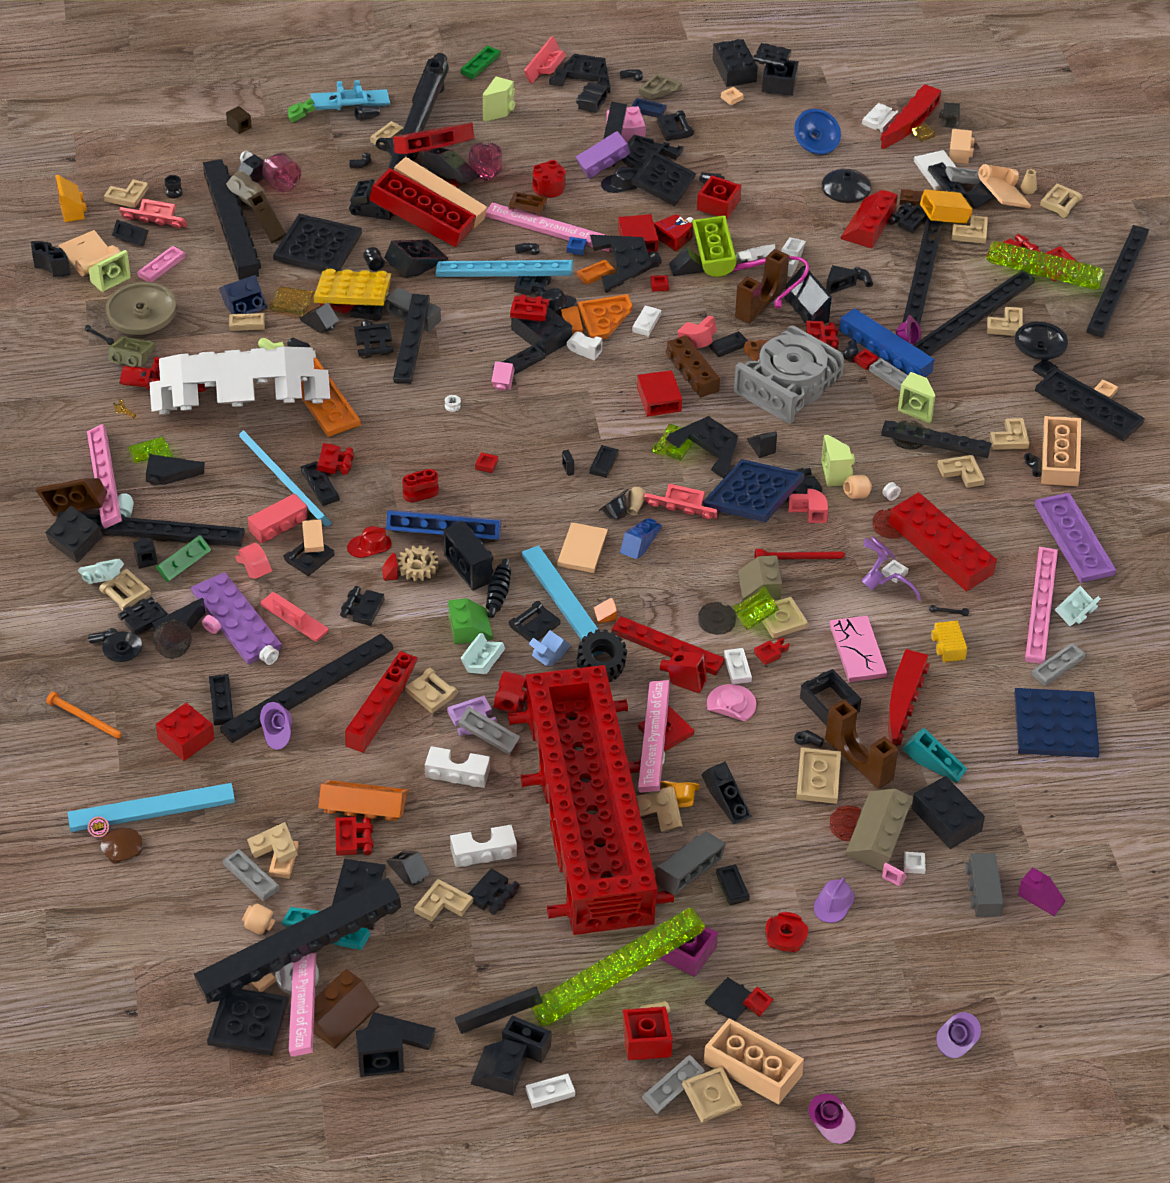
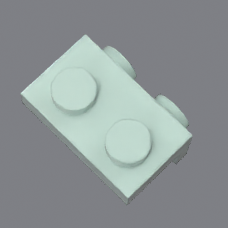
[78,559,124,584]
[1054,586,1101,626]
[461,633,505,674]

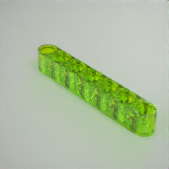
[986,241,1105,290]

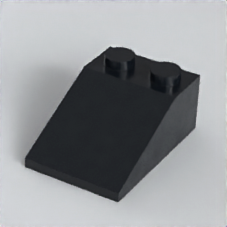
[384,239,448,278]

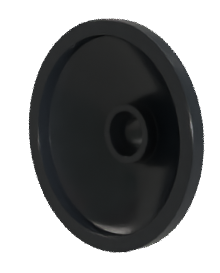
[822,168,871,203]
[1015,322,1068,360]

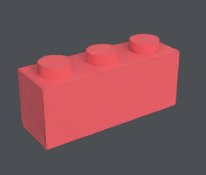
[248,493,308,544]

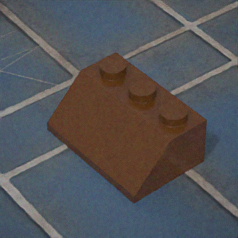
[36,478,107,516]
[313,969,379,1049]

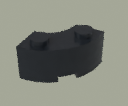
[31,241,71,277]

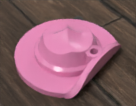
[707,684,756,721]

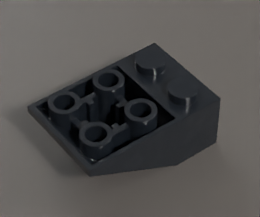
[422,147,480,184]

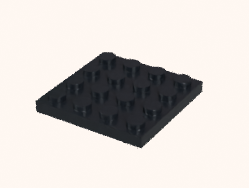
[273,213,362,272]

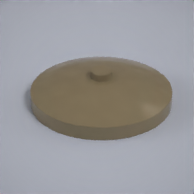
[106,282,177,335]

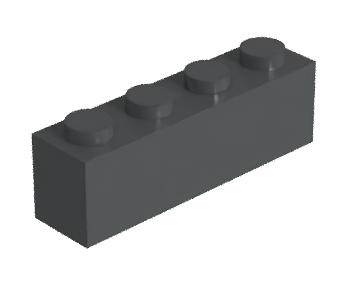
[655,831,726,895]

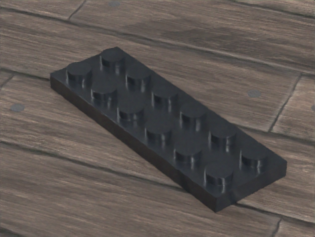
[1035,368,1145,441]

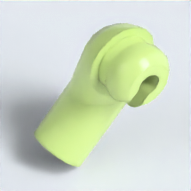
[258,338,284,350]

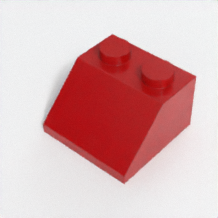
[622,1006,673,1061]

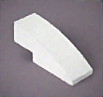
[781,237,806,277]

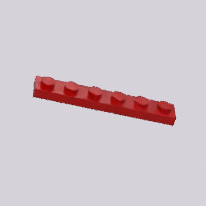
[612,616,725,676]

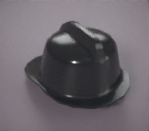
[601,167,638,193]
[540,288,576,312]
[599,489,629,520]

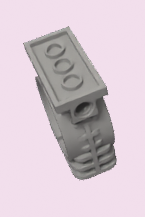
[734,326,844,425]

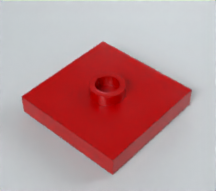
[638,706,694,752]

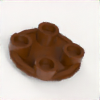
[101,827,142,863]

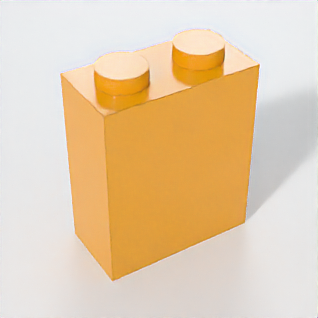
[920,189,972,224]

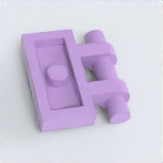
[447,696,497,736]

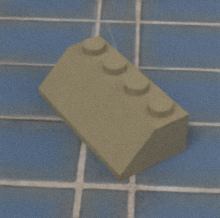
[845,788,913,871]

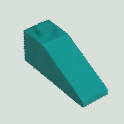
[902,728,968,783]

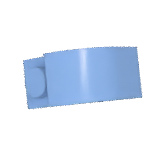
[529,630,571,666]

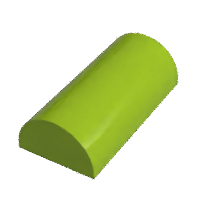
[692,215,737,277]

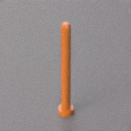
[46,691,122,739]

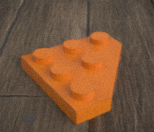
[578,294,633,339]

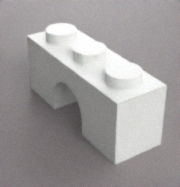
[425,746,490,788]
[450,825,517,868]

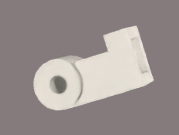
[567,332,602,361]

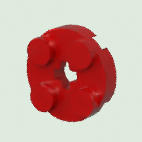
[765,912,808,952]

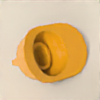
[660,781,700,808]

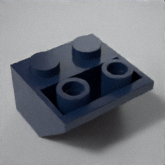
[219,275,268,314]

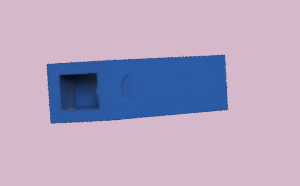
[620,518,662,559]

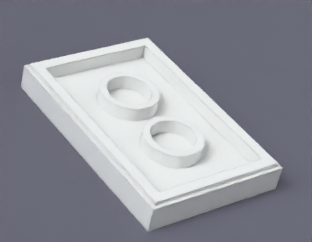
[914,150,965,190]

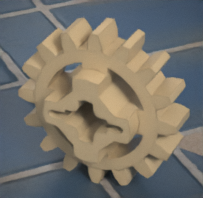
[397,545,438,581]

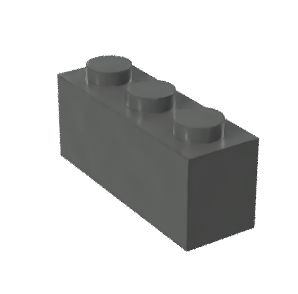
[386,288,441,332]
[965,853,1004,917]

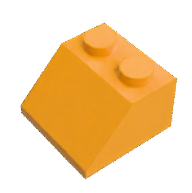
[55,175,87,222]

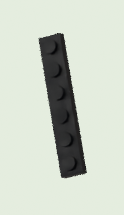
[393,294,430,384]
[881,420,992,458]

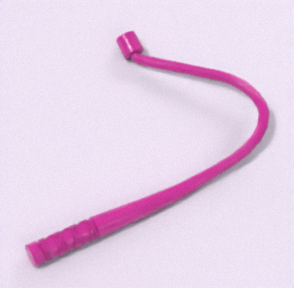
[732,256,809,309]

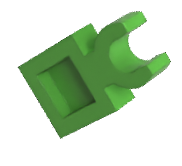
[288,98,316,123]

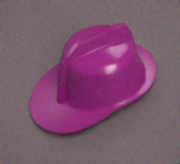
[895,315,921,345]
[808,1093,856,1144]

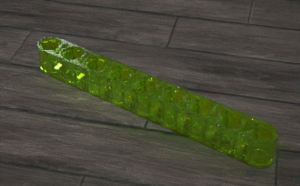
[530,908,705,1026]

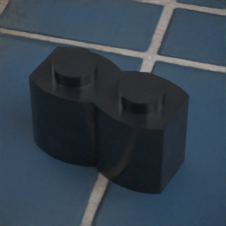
[576,82,608,113]

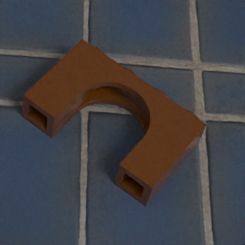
[735,249,789,324]
[825,699,898,789]

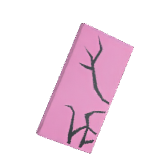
[830,616,887,682]

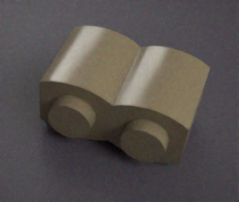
[226,170,265,206]

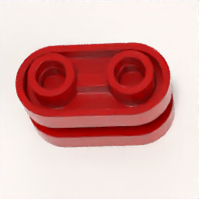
[402,469,439,503]

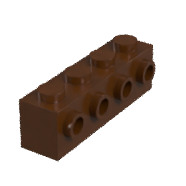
[666,335,720,398]

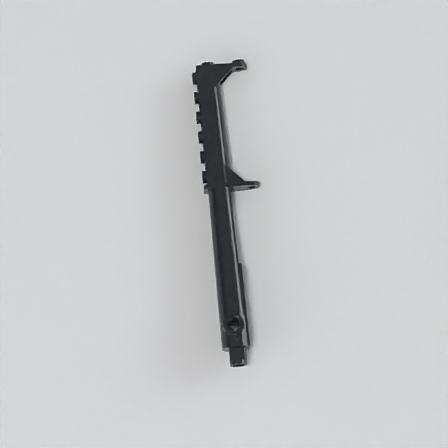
[349,53,449,220]

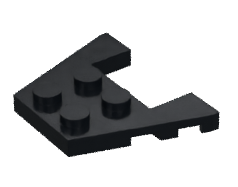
[549,54,611,93]
[620,135,684,173]
[590,235,652,293]
[666,416,738,479]

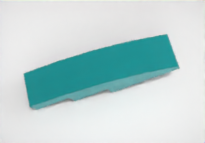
[281,907,371,950]

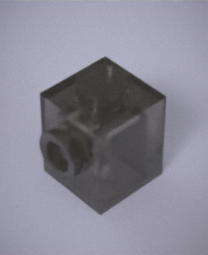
[939,102,960,128]

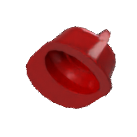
[347,526,392,558]

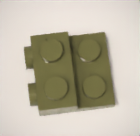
[108,336,156,367]

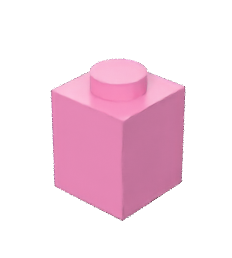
[491,361,515,391]

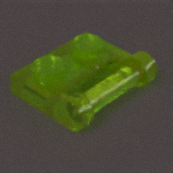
[652,424,694,461]
[732,585,780,630]

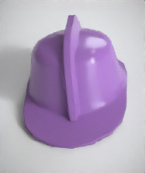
[260,702,293,750]
[814,877,855,923]
[936,1012,981,1058]

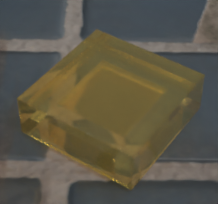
[912,124,935,141]

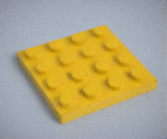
[314,269,391,306]

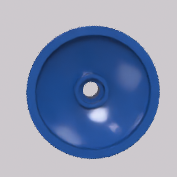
[794,109,841,155]

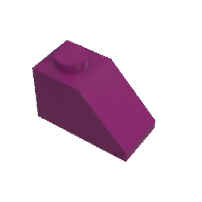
[1018,867,1065,916]

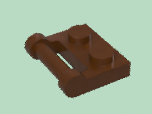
[509,191,547,216]

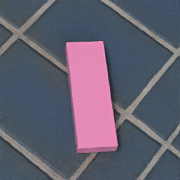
[137,246,186,282]

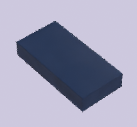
[631,98,667,118]

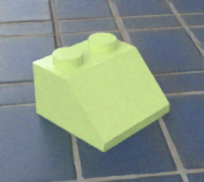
[483,77,515,121]
[89,250,131,292]
[898,372,935,423]
[821,435,855,487]

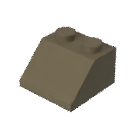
[738,556,782,601]

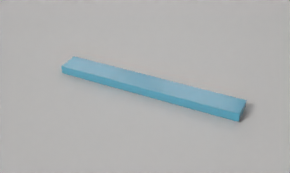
[435,260,574,277]
[239,430,332,527]
[522,545,605,657]
[67,783,235,832]

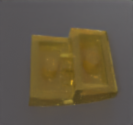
[270,286,314,315]

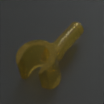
[113,399,136,419]

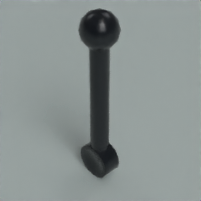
[84,325,114,345]
[929,605,969,616]

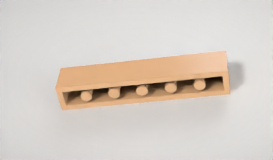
[394,157,487,229]

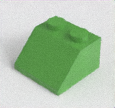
[448,598,493,644]

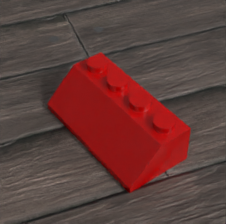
[841,190,898,249]

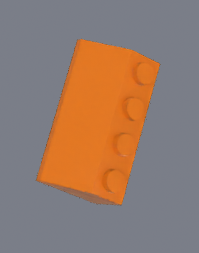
[318,780,408,821]

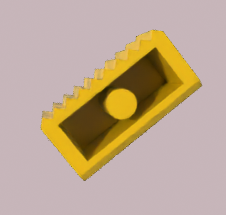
[931,620,967,663]

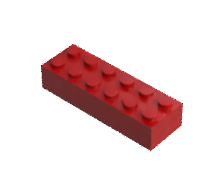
[369,168,476,248]
[889,492,997,592]

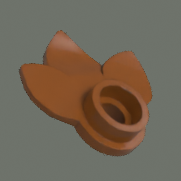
[744,340,768,361]

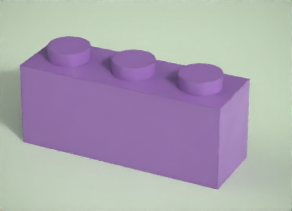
[576,131,630,179]

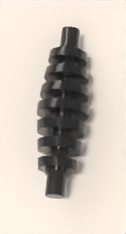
[486,559,511,618]

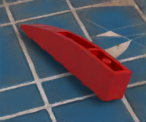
[880,84,942,149]
[393,122,474,154]
[888,649,930,747]
[345,651,418,753]

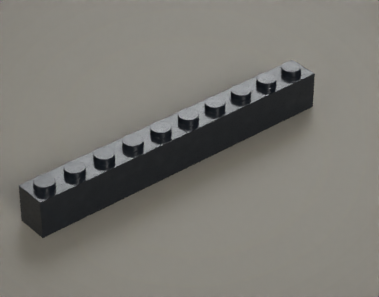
[203,159,261,280]
[194,878,402,1004]

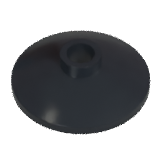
[102,631,142,662]

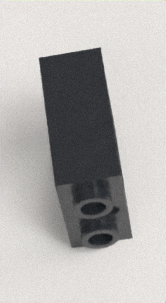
[800,669,862,726]

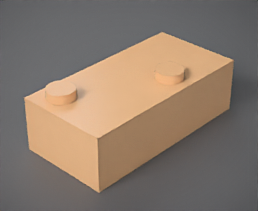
[1041,416,1081,487]
[704,1018,804,1105]

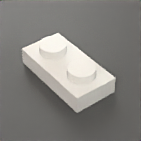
[632,306,661,337]
[724,648,752,685]
[526,1074,575,1108]

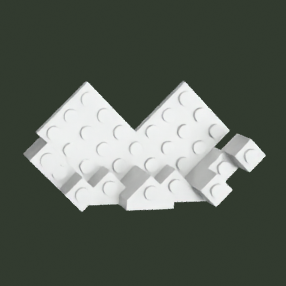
[150,347,330,415]

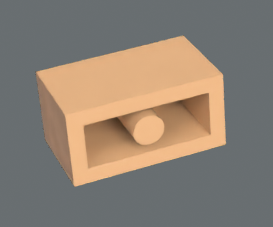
[949,129,974,164]

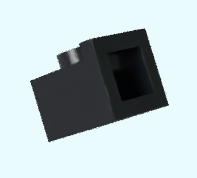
[133,538,157,569]

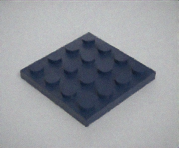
[703,459,805,522]
[1014,688,1100,758]

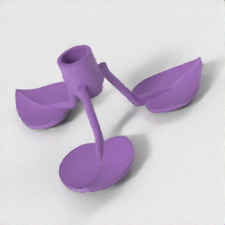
[861,536,921,601]

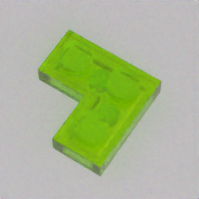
[128,436,174,463]

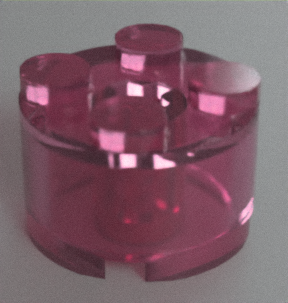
[469,142,502,181]
[262,153,301,192]

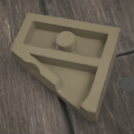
[639,73,682,99]

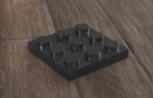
[631,151,697,206]
[207,989,288,1055]

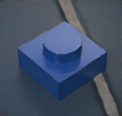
[567,237,587,255]

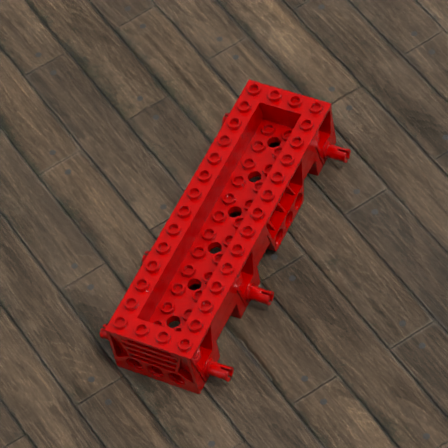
[508,665,674,935]

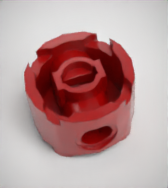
[532,160,566,198]
[493,671,526,713]

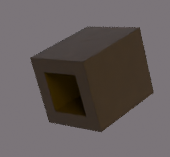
[226,106,252,134]

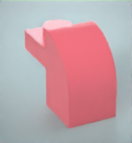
[677,315,717,348]
[788,489,828,523]
[235,542,272,579]

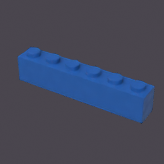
[839,308,935,377]
[386,510,502,539]

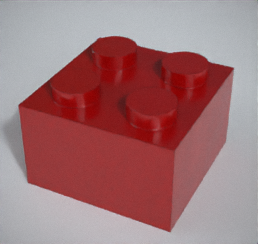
[697,175,742,219]
[155,702,215,761]

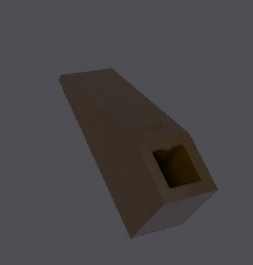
[248,191,286,243]

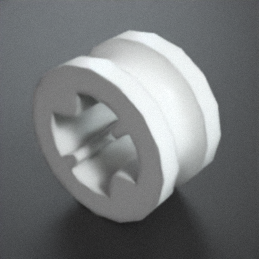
[445,395,461,412]
[882,482,901,501]
[259,645,279,665]

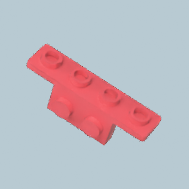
[524,36,566,83]
[119,199,187,228]
[644,484,718,519]
[261,592,329,642]

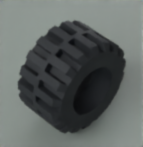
[576,629,627,682]

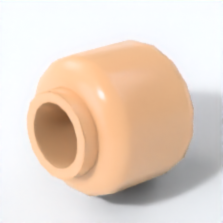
[843,475,872,499]
[242,904,275,935]

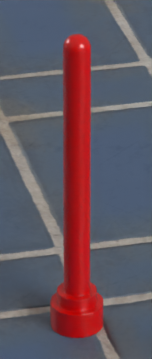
[754,549,845,560]

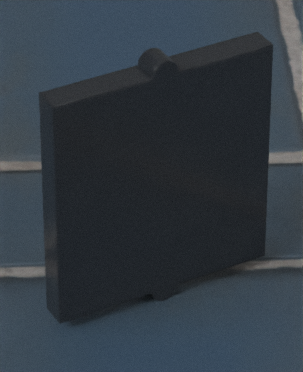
[705,977,751,1021]

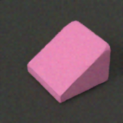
[882,863,907,886]

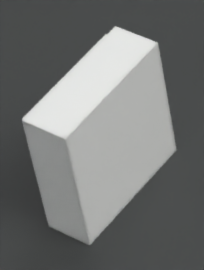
[881,559,908,583]
[904,852,926,874]

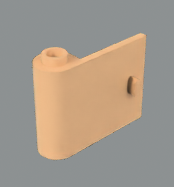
[978,164,1031,208]
[58,230,120,276]

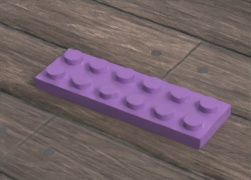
[1035,493,1116,583]
[191,572,282,665]

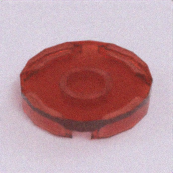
[872,508,903,539]
[829,805,861,842]

